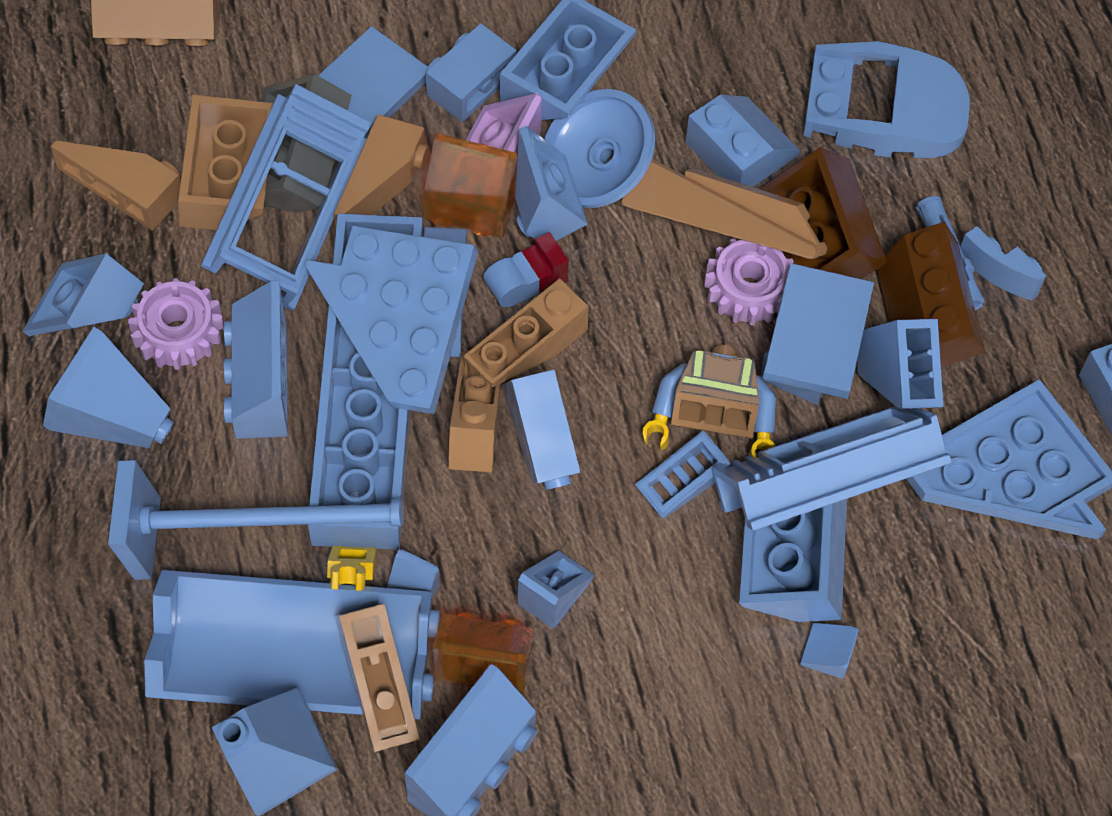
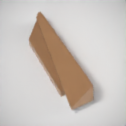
[621,159,827,259]

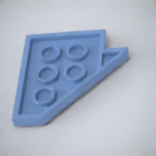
[305,226,478,414]
[906,379,1112,539]

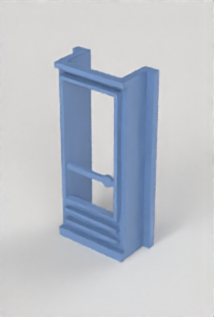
[200,84,371,311]
[711,407,952,531]

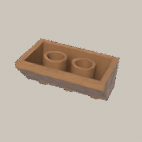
[91,0,221,46]
[178,95,273,230]

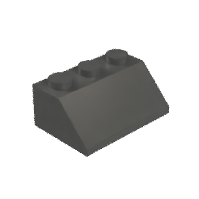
[261,74,352,213]

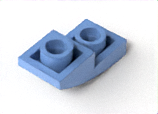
[961,226,1046,301]

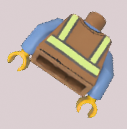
[643,345,776,458]

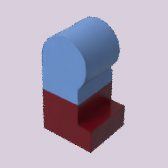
[483,232,569,307]

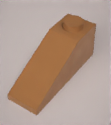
[334,114,430,230]
[51,141,181,231]
[335,604,420,752]

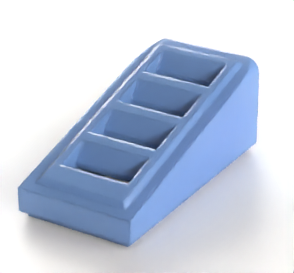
[635,430,732,519]

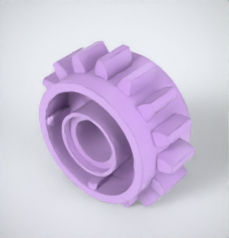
[704,238,794,325]
[128,278,224,370]

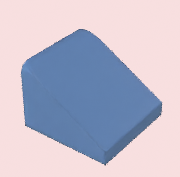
[387,550,440,599]
[800,623,859,679]

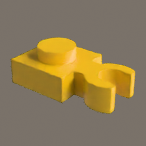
[327,546,377,591]

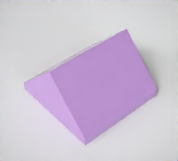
[451,93,542,193]

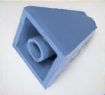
[43,327,174,448]
[212,688,338,816]

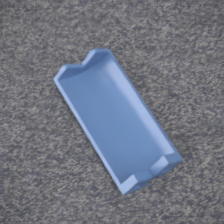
[144,570,440,719]

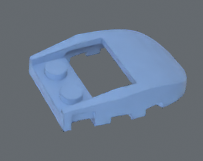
[803,41,970,158]

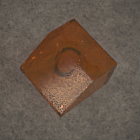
[423,133,517,238]
[433,612,534,695]

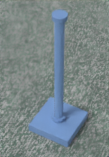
[108,460,404,580]

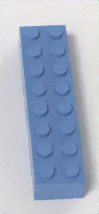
[308,214,424,550]

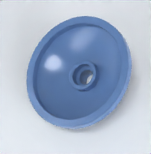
[545,89,655,208]

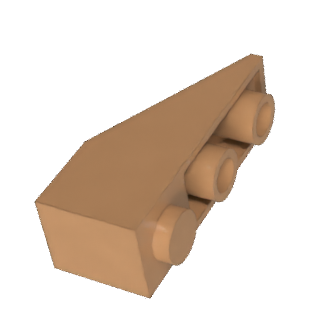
[463,278,589,387]
[448,352,502,473]

